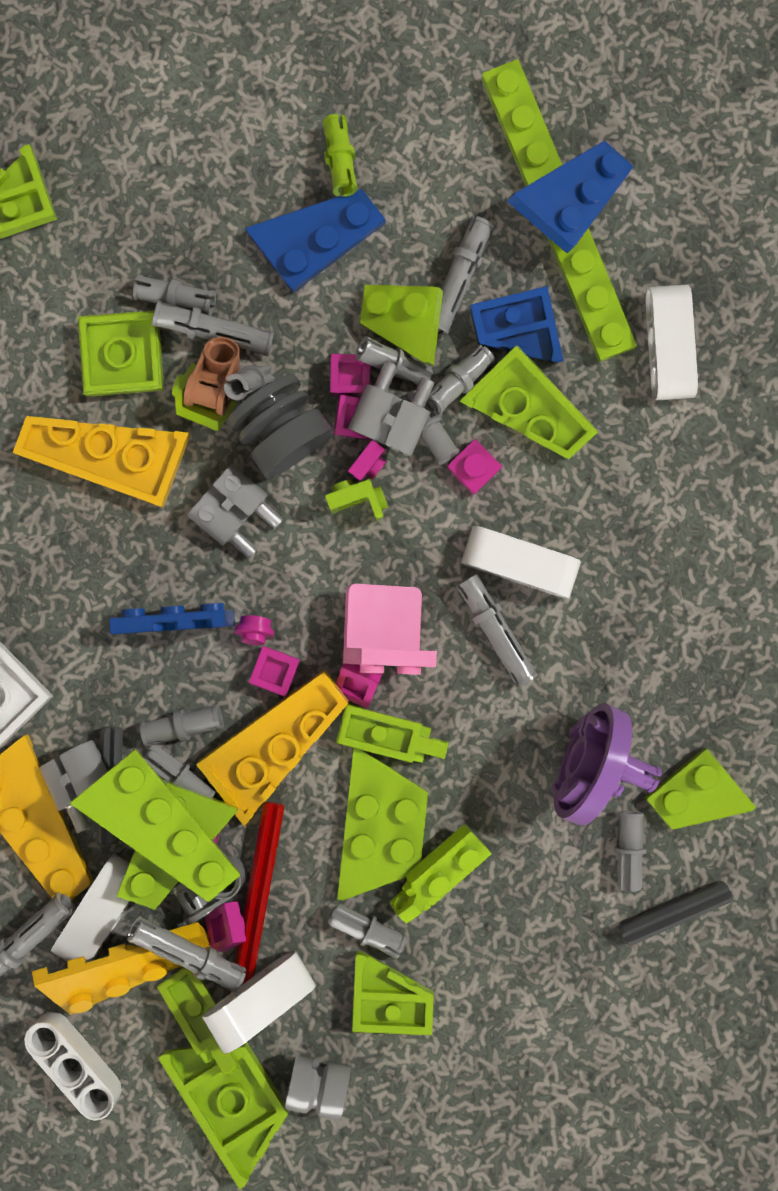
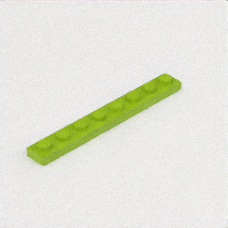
[481,59,637,363]

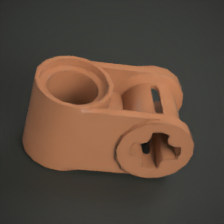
[184,337,240,416]

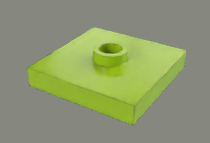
[78,310,164,397]

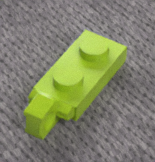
[336,704,449,763]
[389,824,492,924]
[157,968,241,1076]

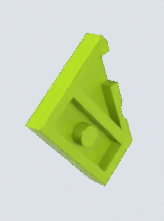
[352,951,434,1035]

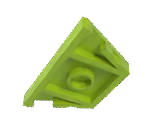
[337,748,428,901]
[158,1042,289,1190]

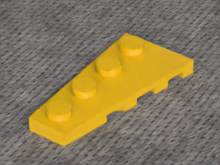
[13,416,191,508]
[196,669,348,826]
[0,734,94,900]
[32,922,211,1015]

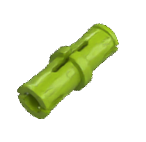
[322,113,358,197]

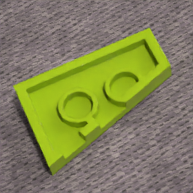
[459,345,598,459]
[117,779,238,910]

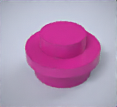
[234,615,274,645]

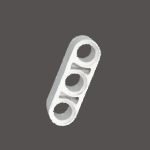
[645,284,698,400]
[461,526,581,599]
[51,853,131,962]
[202,950,316,1054]
[24,1011,122,1121]

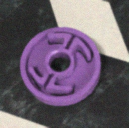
[551,703,662,826]

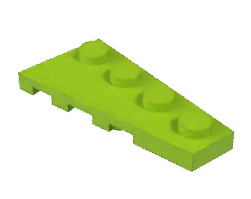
[70,748,240,902]

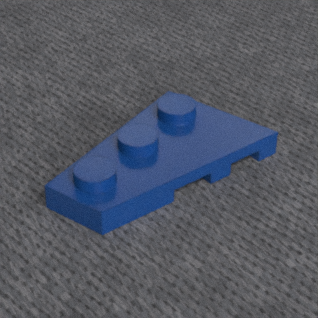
[507,140,634,253]
[245,189,386,293]
[109,603,235,634]

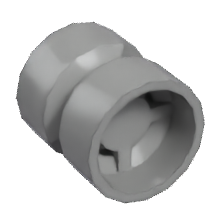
[285,1055,351,1121]

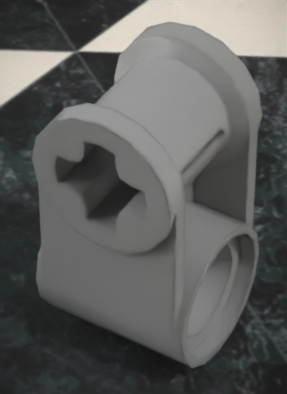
[169,856,247,925]

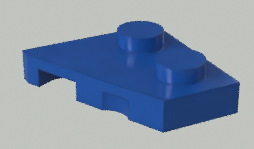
[469,286,564,363]

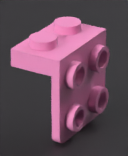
[343,584,437,675]

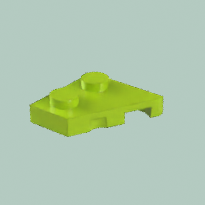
[0,144,58,239]
[360,285,443,366]
[644,748,756,830]

